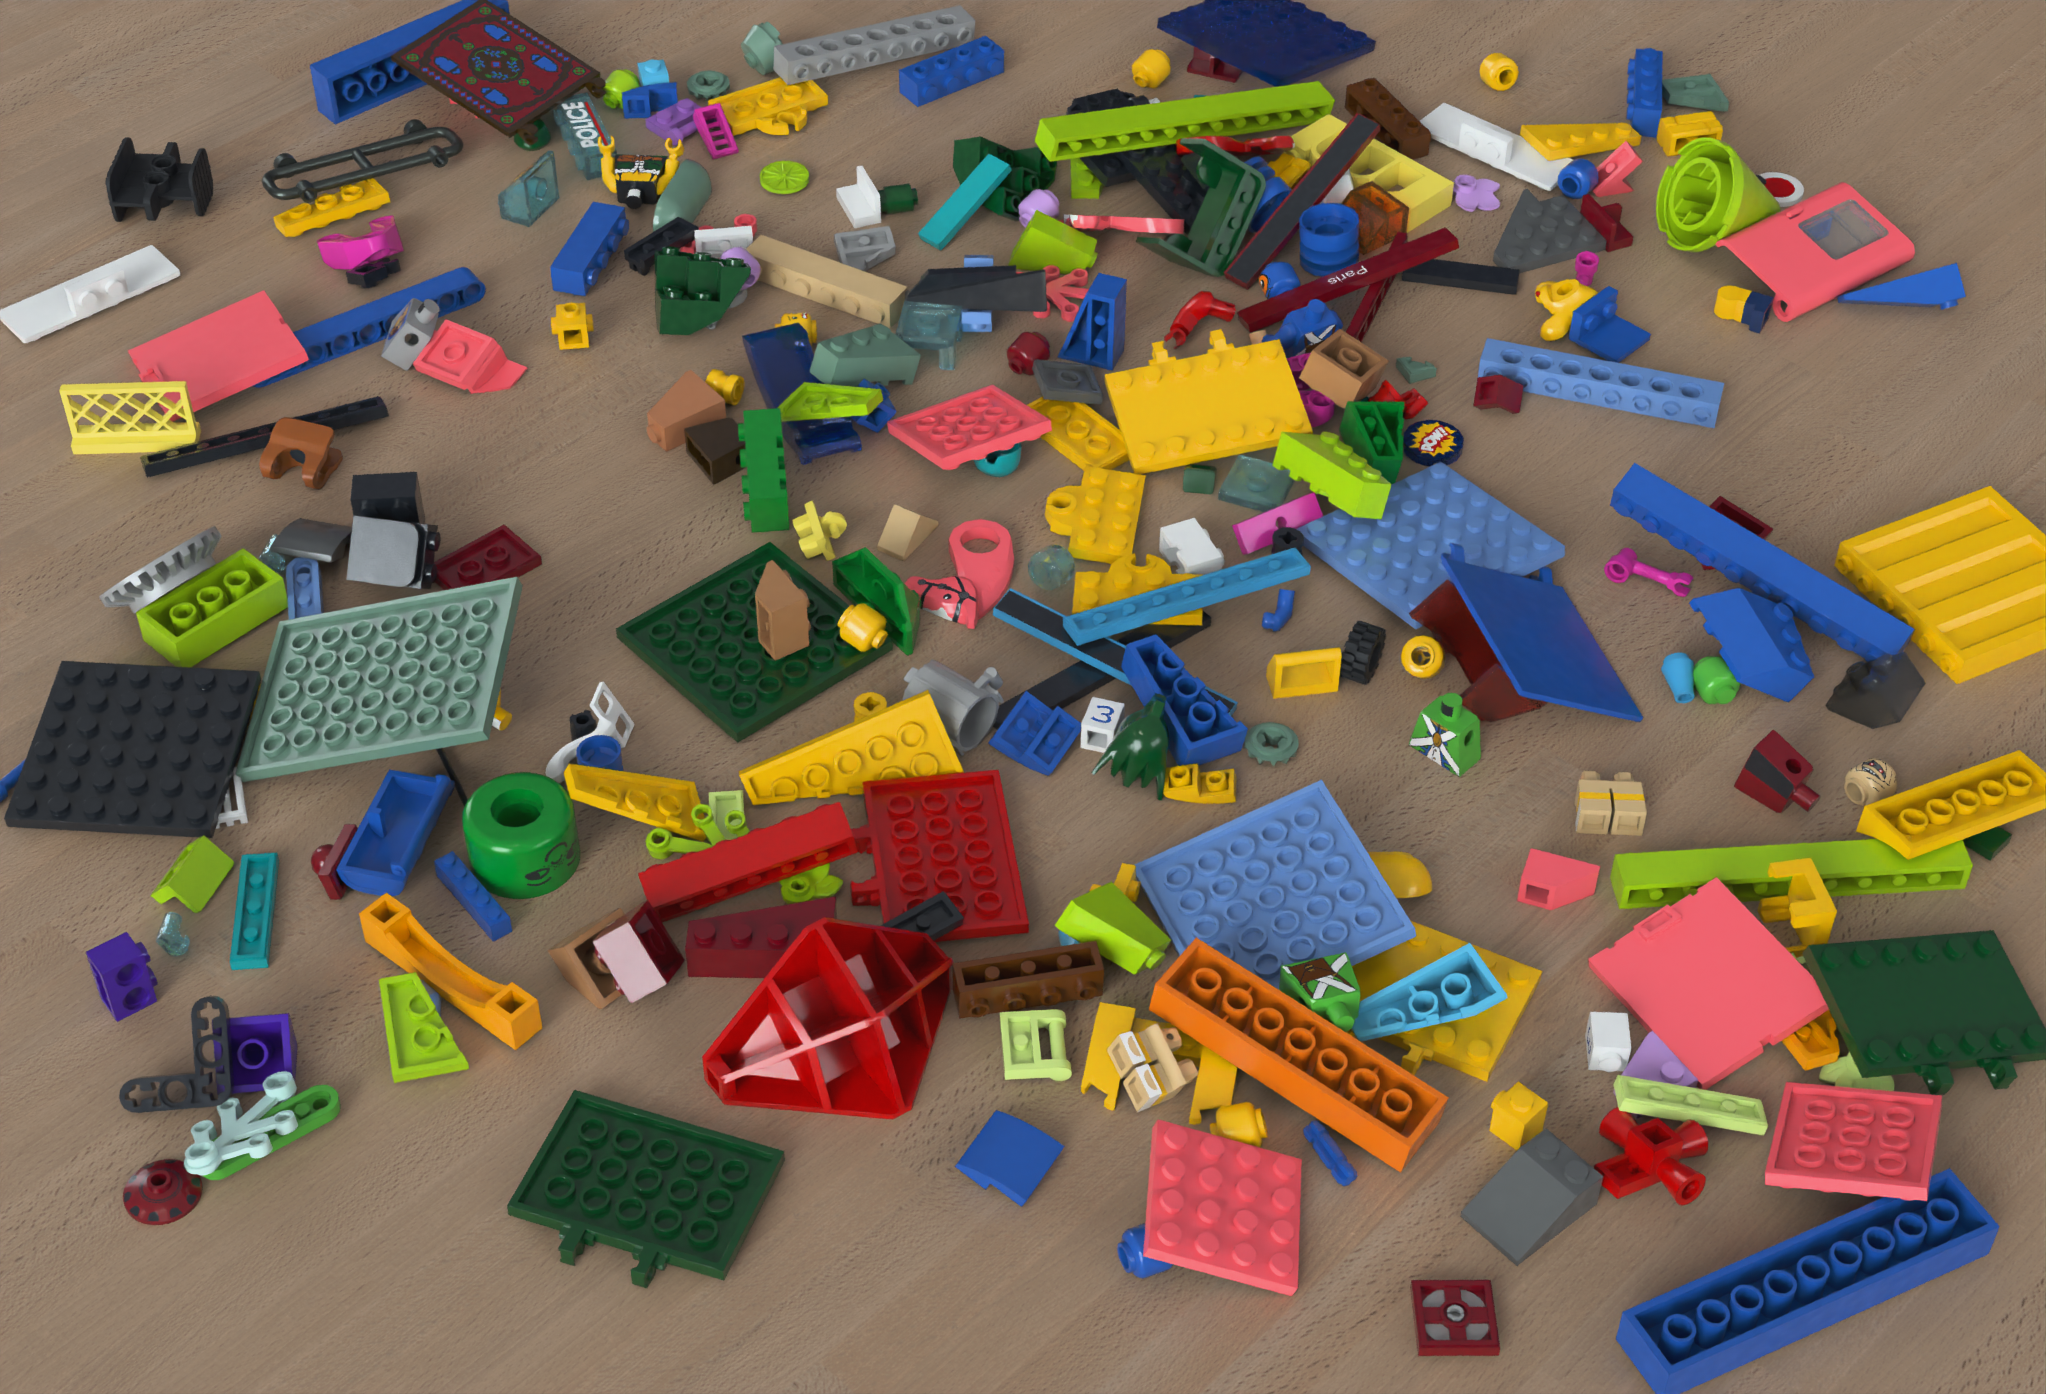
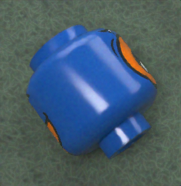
[1259,262,1301,299]

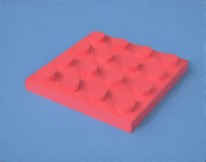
[887,385,1052,470]
[1765,1082,1942,1201]
[1143,1119,1302,1296]

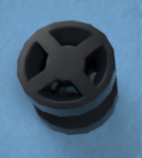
[1271,527,1304,555]

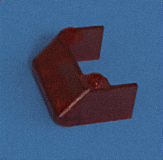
[1409,579,1548,722]

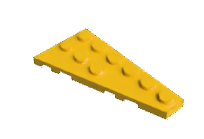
[739,690,964,805]

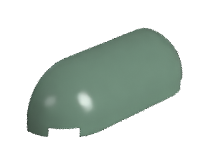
[653,159,712,232]

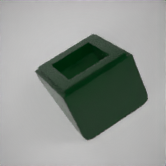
[1183,464,1217,494]

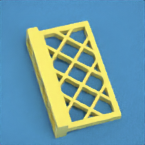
[59,381,201,454]

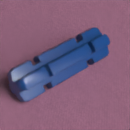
[1303,1120,1357,1186]

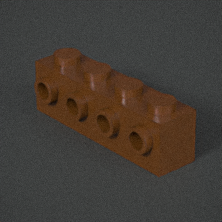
[1345,78,1431,160]
[952,941,1104,1019]

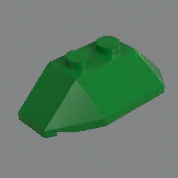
[832,547,921,656]

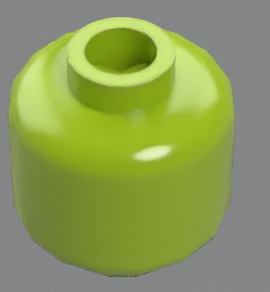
[602,69,640,109]

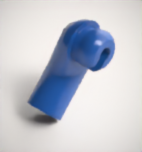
[1262,589,1295,632]

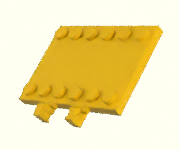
[1105,329,1313,475]
[1346,920,1542,1082]

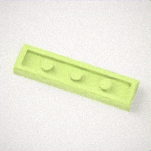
[1613,1075,1768,1136]

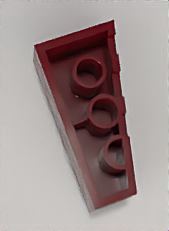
[685,896,837,978]

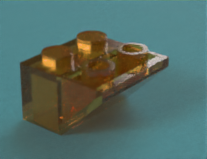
[1341,181,1409,255]

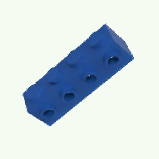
[899,36,1004,107]
[1626,48,1663,138]
[550,202,629,296]

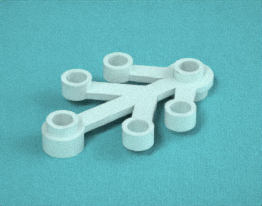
[184,1071,298,1175]

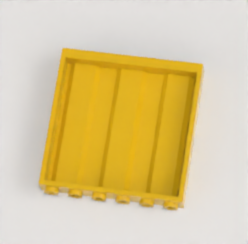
[1834,486,2046,684]

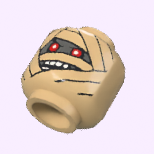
[1844,758,1897,807]

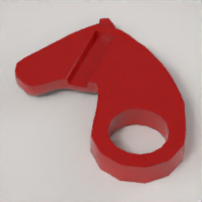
[1176,136,1295,156]

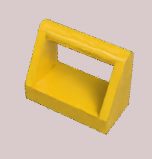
[1266,647,1342,699]

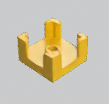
[1757,858,1837,958]

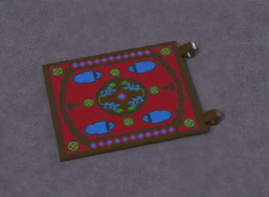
[391,0,606,145]

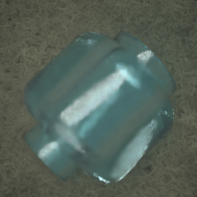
[1028,544,1075,590]

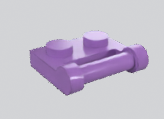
[646,98,716,146]

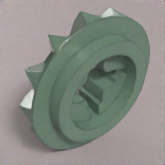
[687,70,730,100]
[1244,722,1299,767]

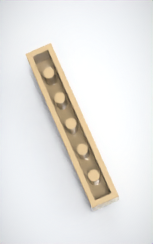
[746,235,908,328]

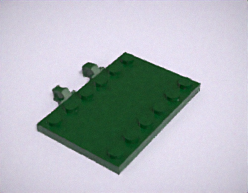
[1802,930,2046,1095]
[507,1090,785,1288]

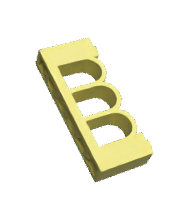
[1284,114,1454,233]

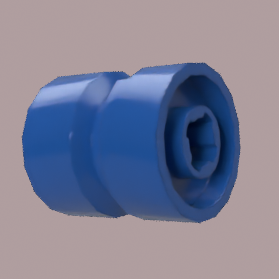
[576,735,624,771]

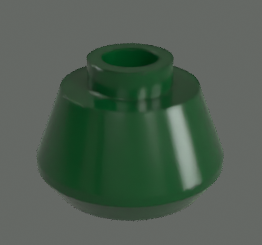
[514,118,551,151]

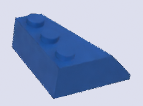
[1689,588,1814,703]

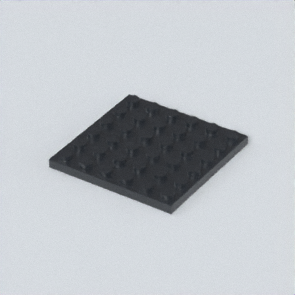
[4,661,261,838]

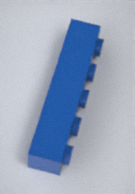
[434,851,512,942]

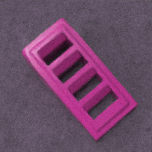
[693,103,739,160]

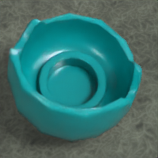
[974,443,1022,477]

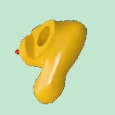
[1535,279,1598,342]

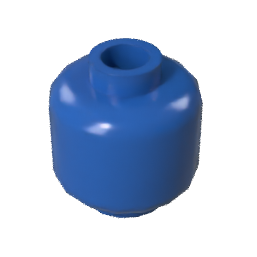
[1557,158,1599,199]
[1117,1223,1173,1279]

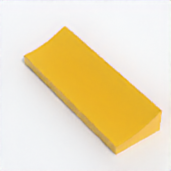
[1856,750,2046,860]

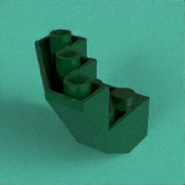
[953,136,1057,222]
[655,246,751,335]

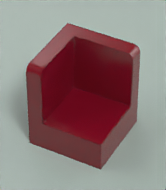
[1473,374,1524,414]

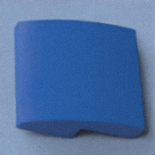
[988,691,1081,776]
[955,1110,1065,1207]

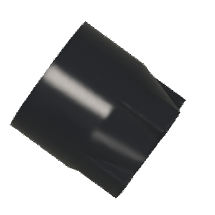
[570,710,597,741]

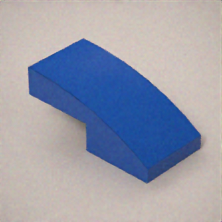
[622,82,678,119]

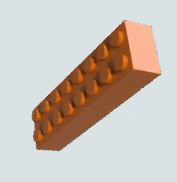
[1149,937,1449,1173]

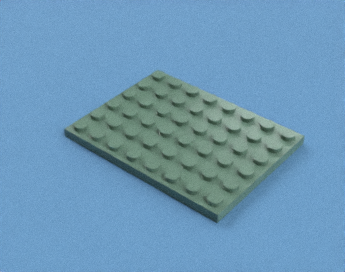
[235,577,523,782]

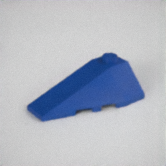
[1837,263,1966,310]

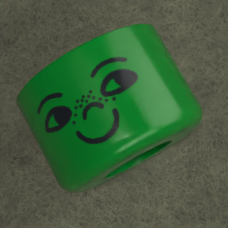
[462,772,580,899]

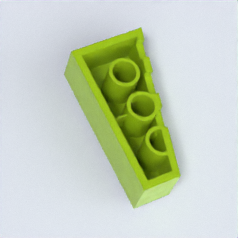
[1272,432,1392,519]

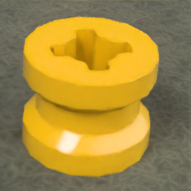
[853,692,887,721]

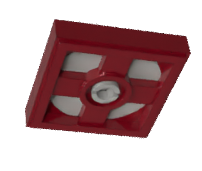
[1410,1280,1500,1356]

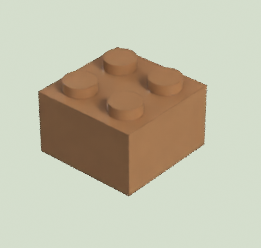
[1299,329,1389,409]

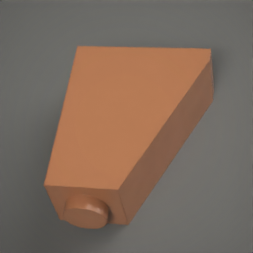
[646,370,726,452]

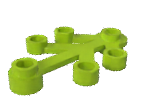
[645,804,750,859]

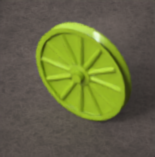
[759,161,809,194]

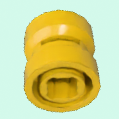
[705,369,745,405]

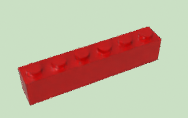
[638,802,857,923]

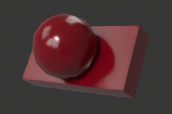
[310,824,358,900]

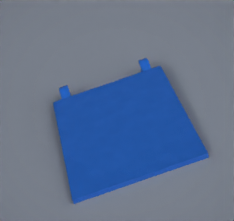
[1440,542,1643,722]

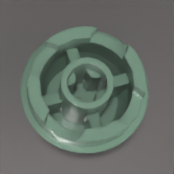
[741,22,783,75]

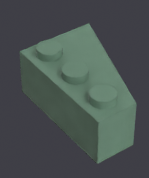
[810,324,921,387]

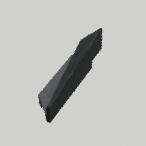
[905,265,1047,312]

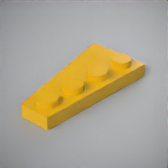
[564,763,706,842]

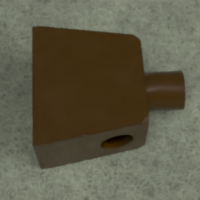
[684,417,746,485]

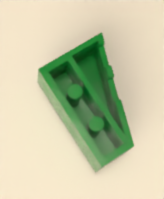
[1339,401,1404,484]

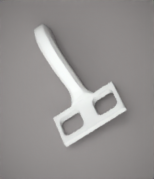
[545,682,634,783]

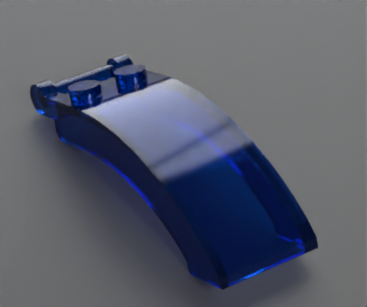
[742,323,862,465]

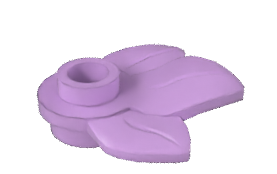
[1453,175,1500,212]

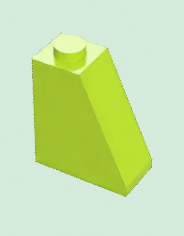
[1008,210,1098,275]
[1055,882,1172,975]

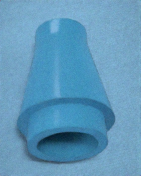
[1661,653,1695,703]

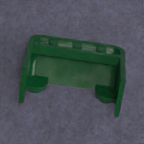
[1136,138,1266,277]

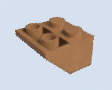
[755,560,811,661]

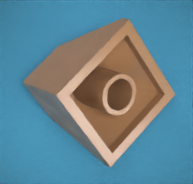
[548,908,625,1009]

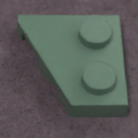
[1662,74,1729,112]

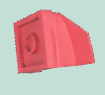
[413,319,527,394]

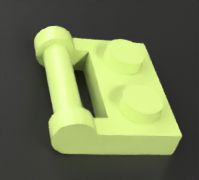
[1000,1009,1072,1081]

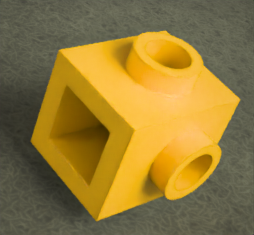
[551,302,594,350]

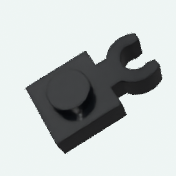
[346,257,401,289]

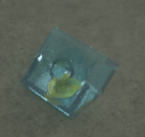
[498,150,560,227]

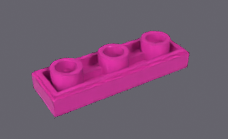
[1232,492,1323,555]

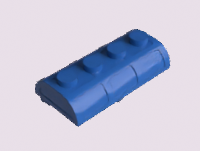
[336,769,455,897]

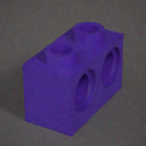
[86,932,158,1022]

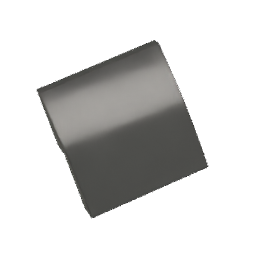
[271,518,352,562]

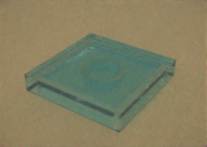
[1218,454,1295,512]

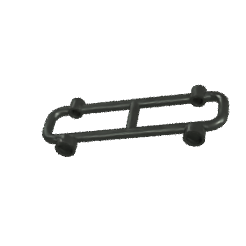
[262,119,463,203]

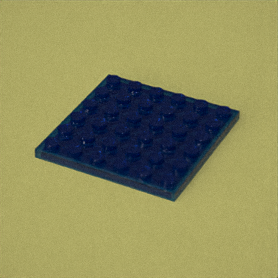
[1157,0,1376,87]

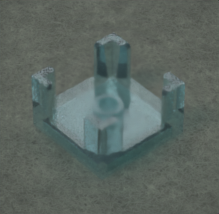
[895,301,963,370]

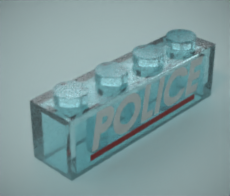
[553,92,617,180]

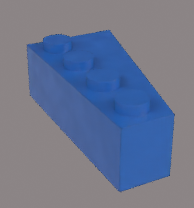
[1121,634,1248,766]

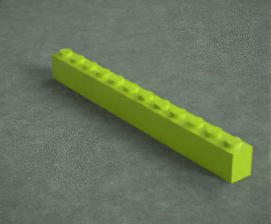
[1035,81,1335,162]

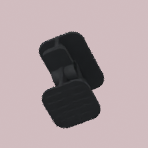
[105,137,213,222]

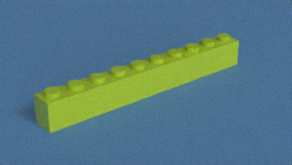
[1610,839,1973,909]

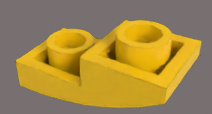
[1164,763,1237,804]

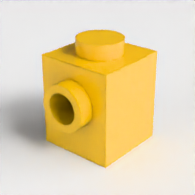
[1489,1081,1548,1151]

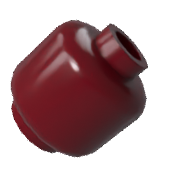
[1007,332,1050,376]

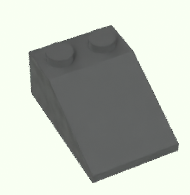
[1460,1128,1604,1266]

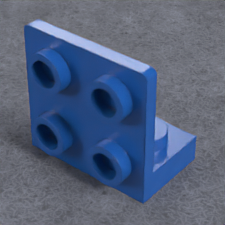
[1569,286,1651,363]

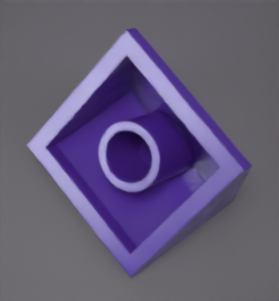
[212,1013,298,1095]

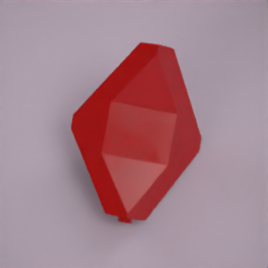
[702,917,954,1120]

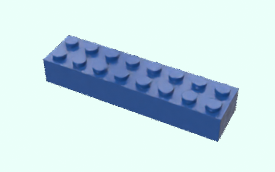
[310,0,510,125]

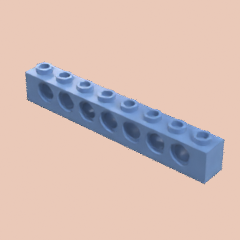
[1478,338,1724,428]

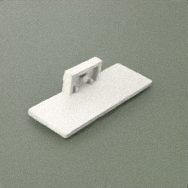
[1420,103,1573,191]
[0,245,180,343]

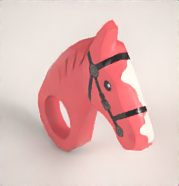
[1058,214,1184,234]
[904,519,1014,629]

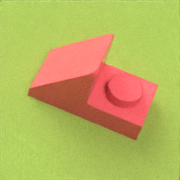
[1592,141,1643,197]

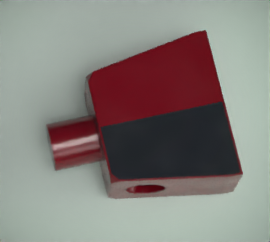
[1734,730,1821,813]

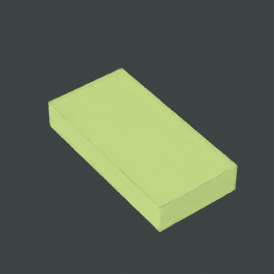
[709,790,744,844]

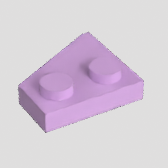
[1613,1031,1698,1119]

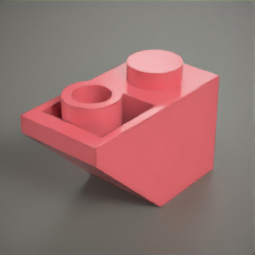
[1517,848,1600,910]

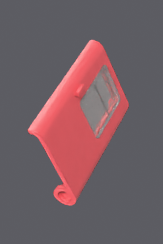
[1715,182,1915,322]

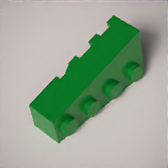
[738,408,789,533]

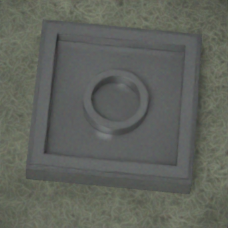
[1032,359,1104,405]

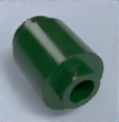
[877,183,918,215]

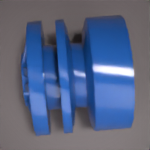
[1244,156,1292,233]
[1299,203,1359,277]

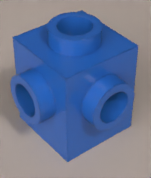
[850,379,897,433]

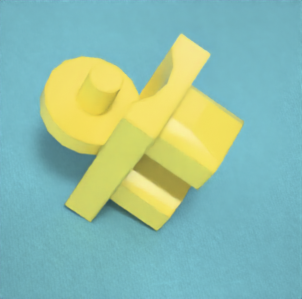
[792,500,847,561]

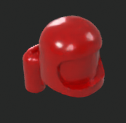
[1367,380,1429,420]

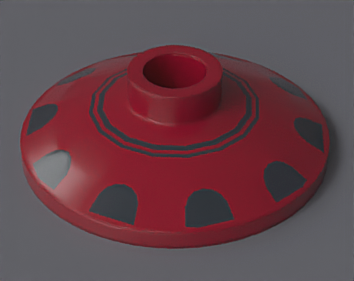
[123,1159,203,1225]

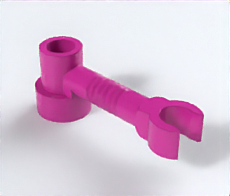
[1575,251,1599,286]
[1604,548,1693,597]

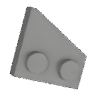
[834,226,896,271]

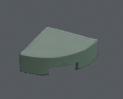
[1396,357,1437,384]

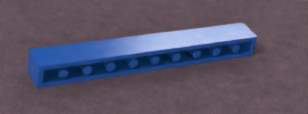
[1610,463,1915,672]

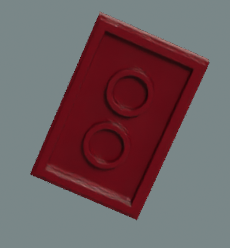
[434,525,542,590]

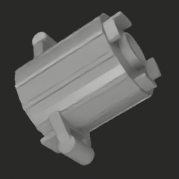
[903,659,1004,756]

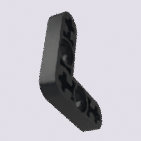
[119,995,234,1113]

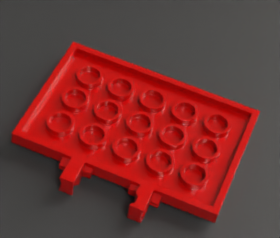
[850,769,1029,942]

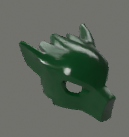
[1091,693,1169,800]

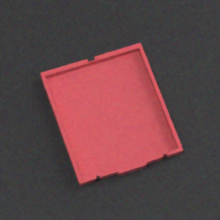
[128,290,309,422]
[1588,877,1829,1090]

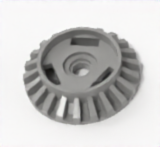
[99,526,222,614]

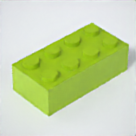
[136,548,288,667]

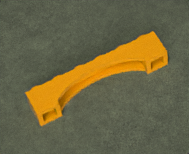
[359,893,542,1050]

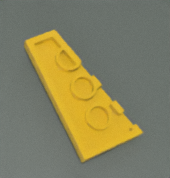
[1519,122,1642,161]
[273,178,390,237]

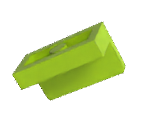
[150,835,234,913]

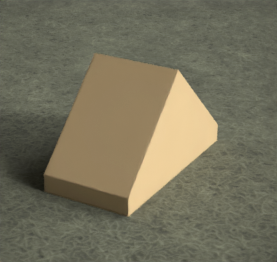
[877,504,938,561]

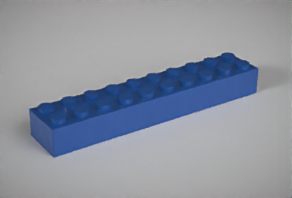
[1616,1168,2000,1394]

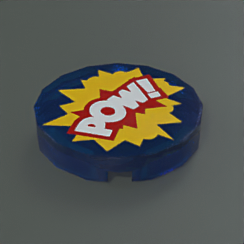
[1403,420,1464,467]

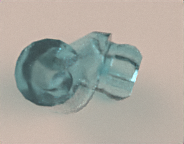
[259,534,286,574]
[156,912,190,956]

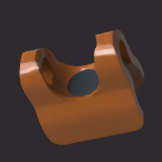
[259,417,343,489]

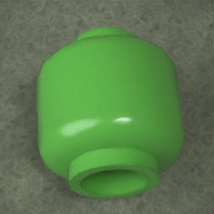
[1693,656,1741,704]

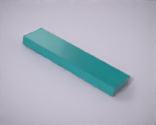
[918,154,1012,251]
[230,852,279,970]

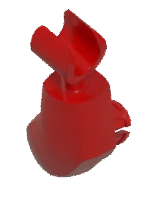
[1164,291,1236,349]

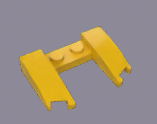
[1081,1002,1239,1125]

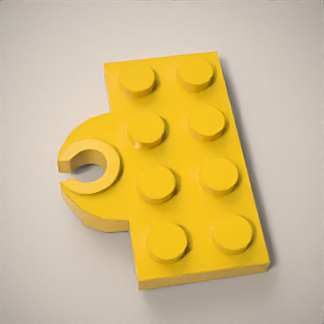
[708,77,828,136]
[1045,466,1146,564]
[1072,553,1203,626]

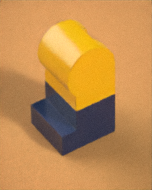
[1714,285,1774,334]

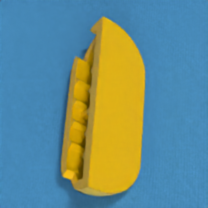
[1368,851,1432,898]

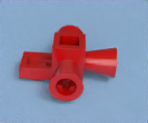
[1594,1107,1708,1206]

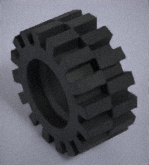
[1340,621,1386,685]

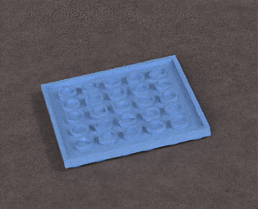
[1297,462,1565,629]
[1135,780,1416,990]

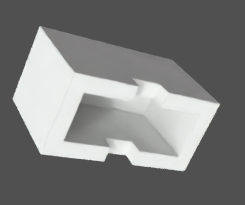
[1159,518,1225,575]

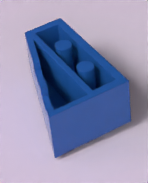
[1057,273,1127,371]

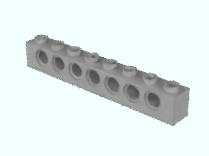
[773,5,975,85]

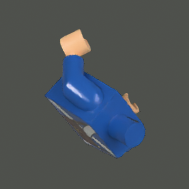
[1249,299,1343,358]

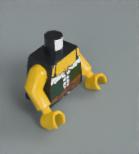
[598,136,684,209]

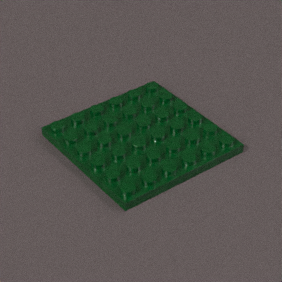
[616,542,893,743]

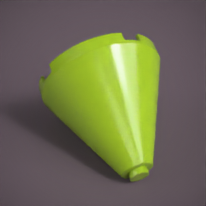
[1656,137,1780,252]

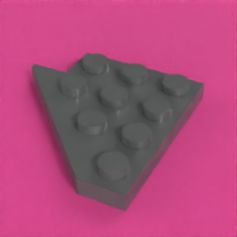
[1493,189,1607,273]

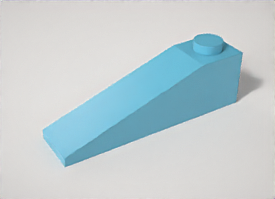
[1351,943,1508,1042]

